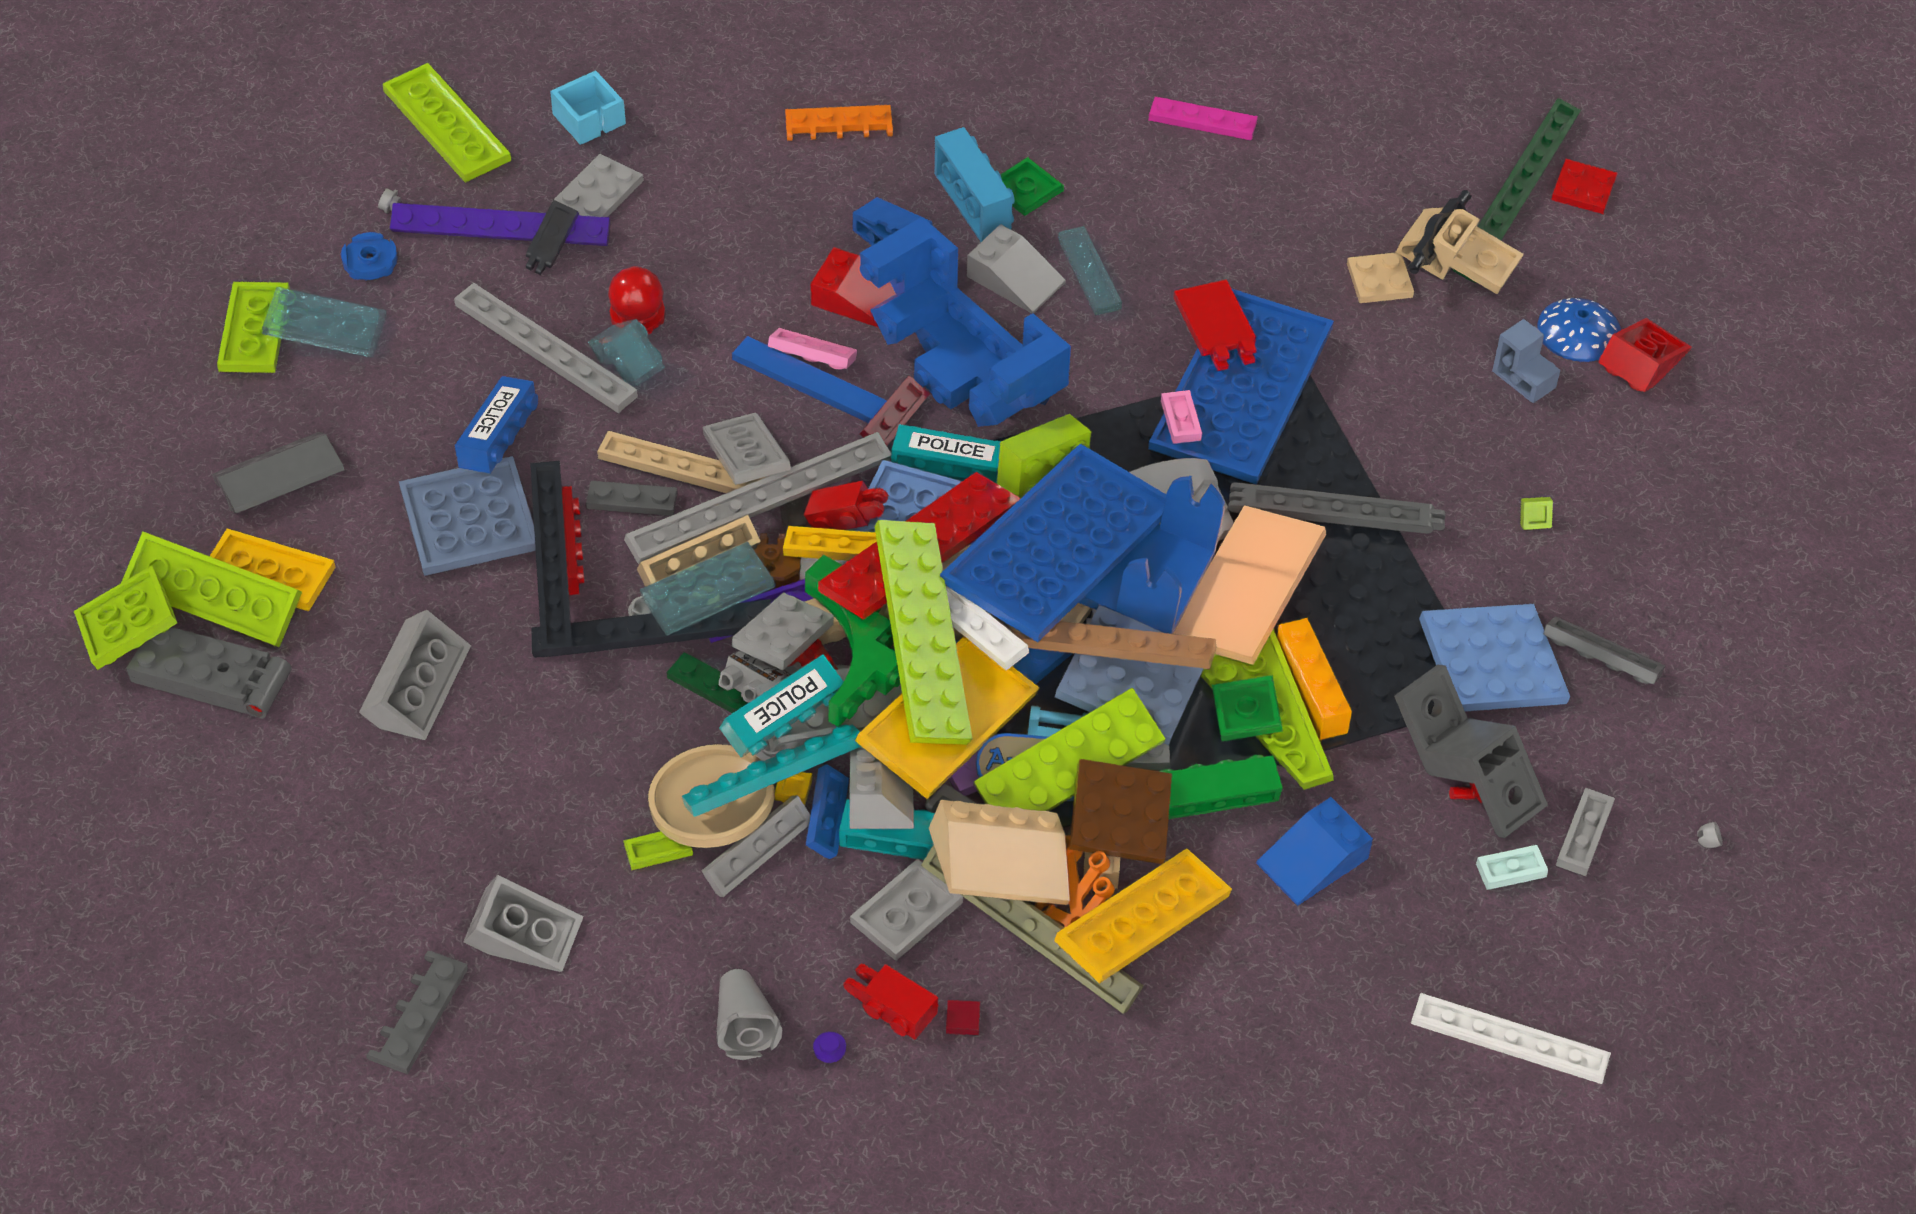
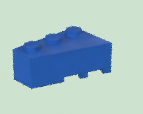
[853,197,932,246]

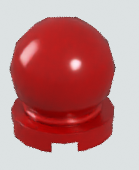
[608,266,666,337]

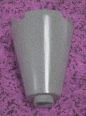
[716,969,782,1060]

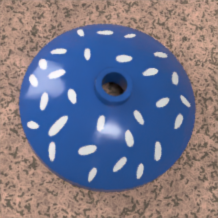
[1537,298,1621,362]

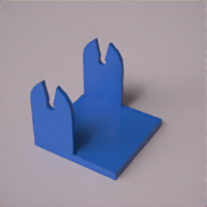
[1079,476,1225,634]

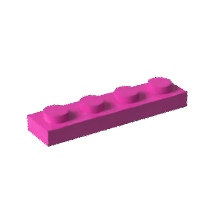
[1149,97,1258,140]

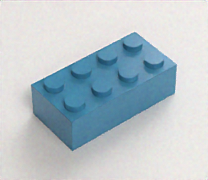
[934,127,1015,242]

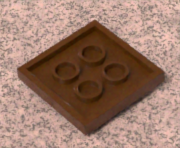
[1069,759,1172,864]

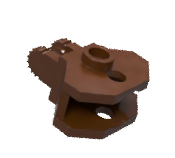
[740,533,801,595]

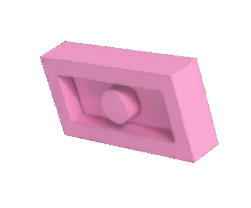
[1161,390,1202,444]

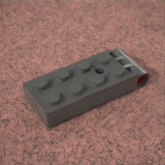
[126,627,292,719]

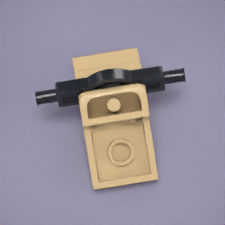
[1396,190,1524,294]

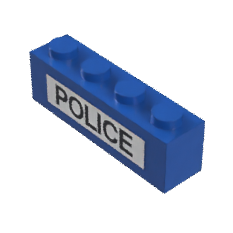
[455,376,538,474]

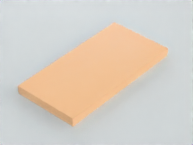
[1173,505,1326,665]

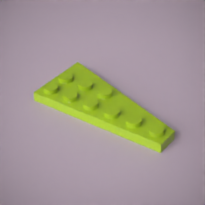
[1201,629,1334,790]

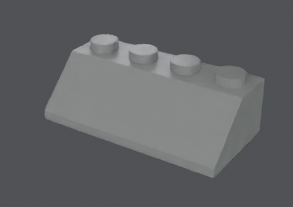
[359,610,471,740]
[850,746,914,829]

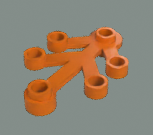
[1034,835,1115,928]

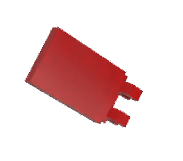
[1174,279,1257,371]

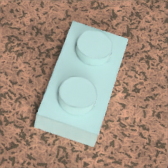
[1476,845,1548,890]

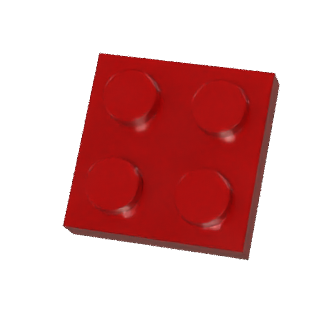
[1551,159,1617,214]

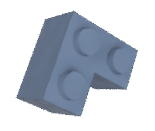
[1492,319,1560,403]

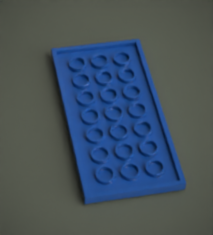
[1148,288,1334,485]
[940,444,1167,643]

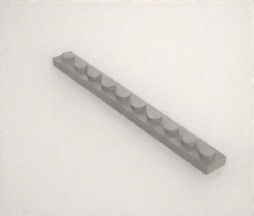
[624,432,891,564]

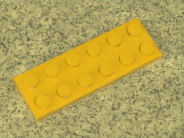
[1054,848,1232,984]

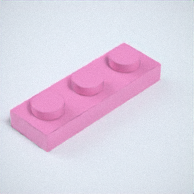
[768,328,857,369]

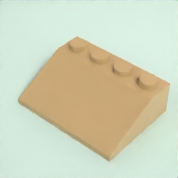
[929,800,1070,905]

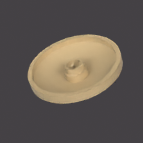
[648,744,775,848]

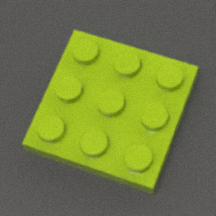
[74,565,177,670]

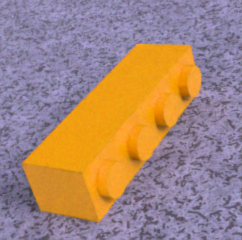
[1277,618,1352,740]

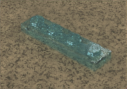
[1058,226,1122,316]

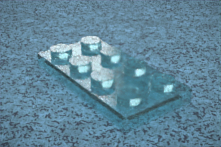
[262,287,387,357]
[640,542,775,636]

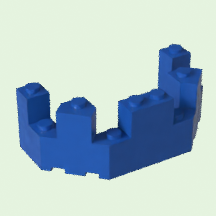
[860,217,1071,427]

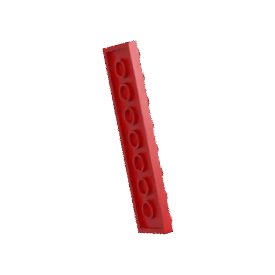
[818,472,1021,620]

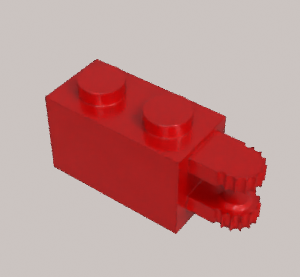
[804,481,889,530]
[843,963,938,1040]

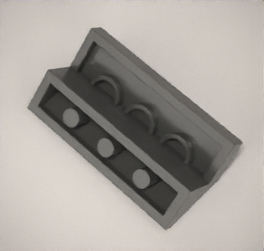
[212,432,345,513]

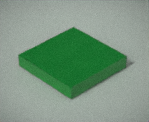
[1000,157,1064,216]
[1212,675,1283,741]

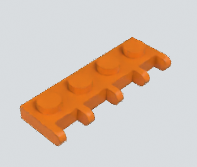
[785,105,893,141]

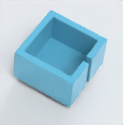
[550,70,626,145]

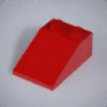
[810,247,896,328]
[1598,318,1692,392]

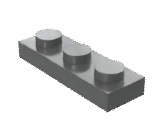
[586,481,678,516]

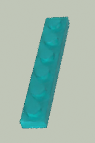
[682,724,861,817]

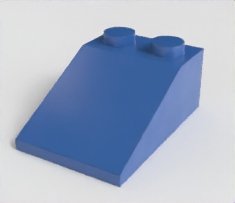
[1256,797,1373,906]

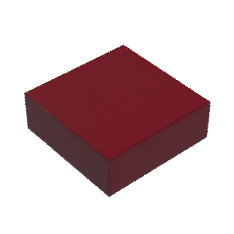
[946,1000,980,1035]

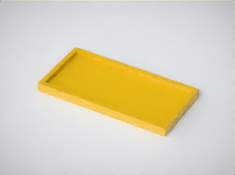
[855,636,1039,799]

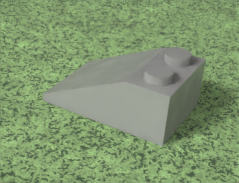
[967,224,1066,314]
[463,875,584,972]

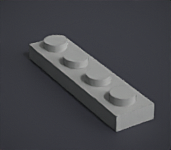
[702,796,811,897]

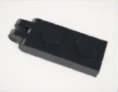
[526,199,579,276]

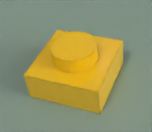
[774,772,812,806]

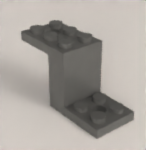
[1394,664,1548,838]

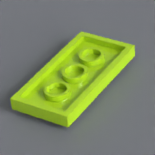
[217,282,290,373]

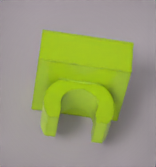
[1520,497,1553,530]

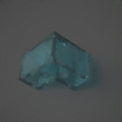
[588,319,665,386]

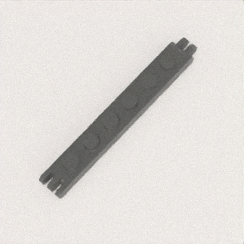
[1228,483,1446,534]

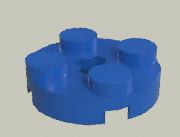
[341,232,398,280]

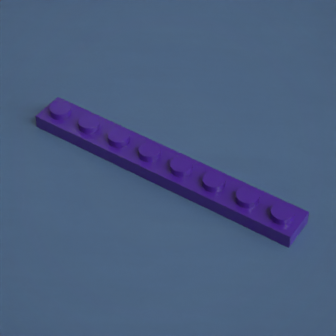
[390,203,610,246]

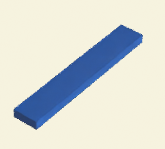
[732,336,887,423]

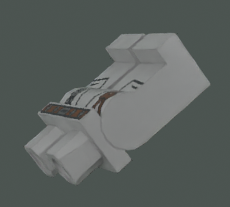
[719,651,802,703]

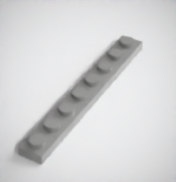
[454,283,638,413]

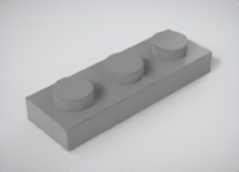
[1556,788,1615,876]

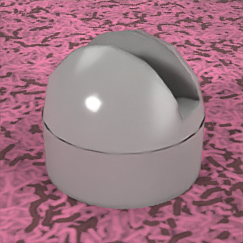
[1697,822,1723,848]

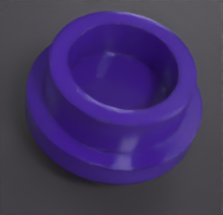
[813,1032,846,1063]

